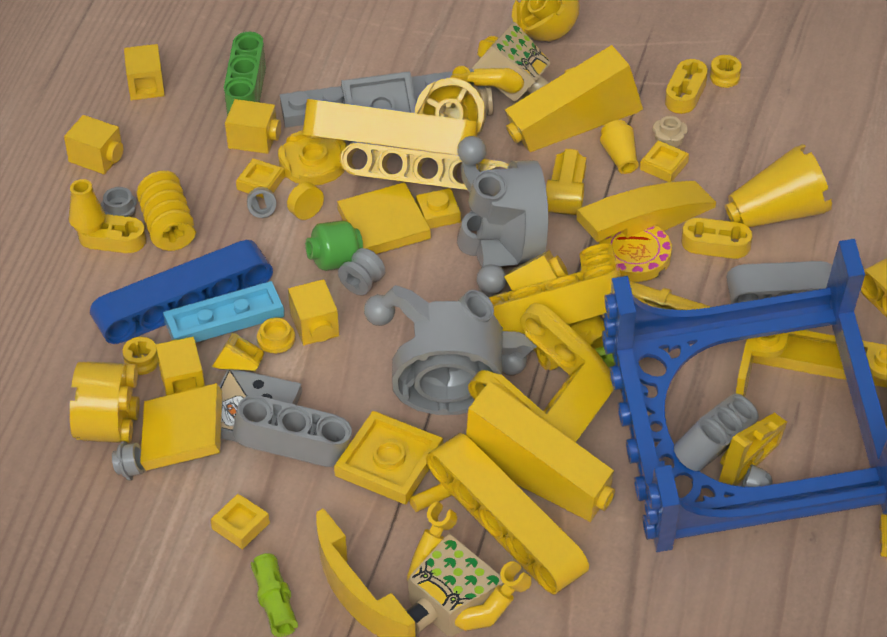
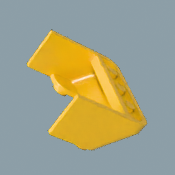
[736,330,887,428]

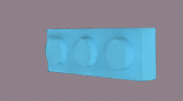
[163,281,284,343]

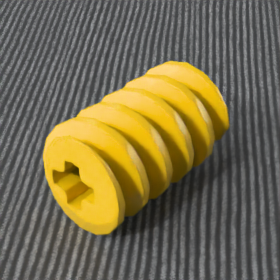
[136,171,196,251]

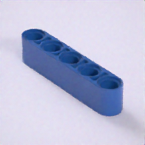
[90,240,273,344]

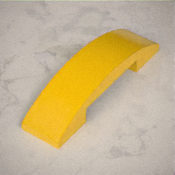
[316,508,416,637]

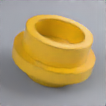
[257,318,295,353]

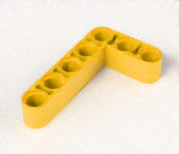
[488,243,621,334]

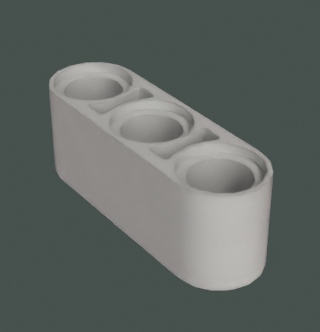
[726,261,832,304]
[674,393,759,471]
[233,395,352,467]

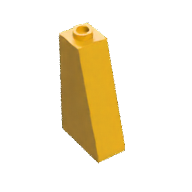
[505,45,643,152]
[466,382,615,522]

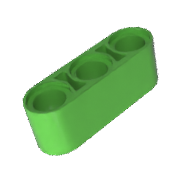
[224,31,266,116]

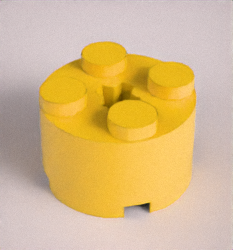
[70,361,140,443]

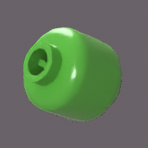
[305,220,363,271]

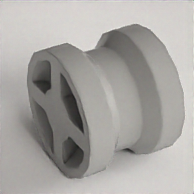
[338,248,386,296]

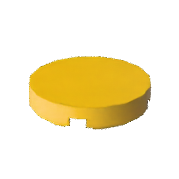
[278,130,347,185]

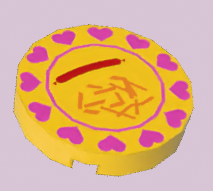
[599,226,672,282]

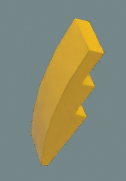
[576,181,716,242]

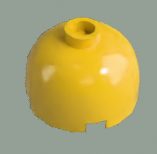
[512,0,580,42]
[415,78,486,137]

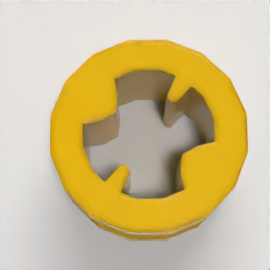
[710,55,742,88]
[122,337,158,375]

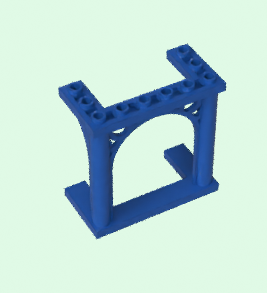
[602,238,887,552]

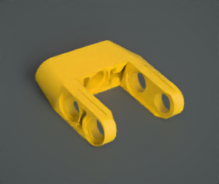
[468,303,614,443]

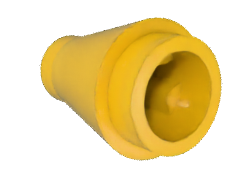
[600,120,639,174]
[68,179,105,234]

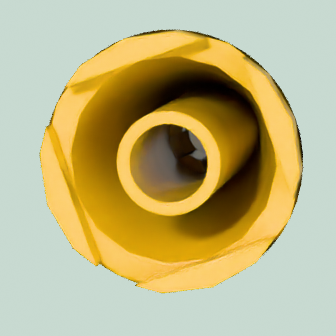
[725,144,832,228]

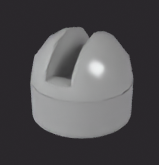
[247,187,276,218]
[741,464,773,487]

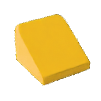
[212,333,264,371]

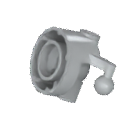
[457,136,548,297]
[364,285,537,415]

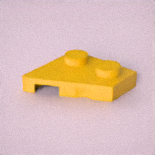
[718,412,787,486]

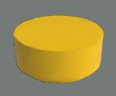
[287,182,324,220]

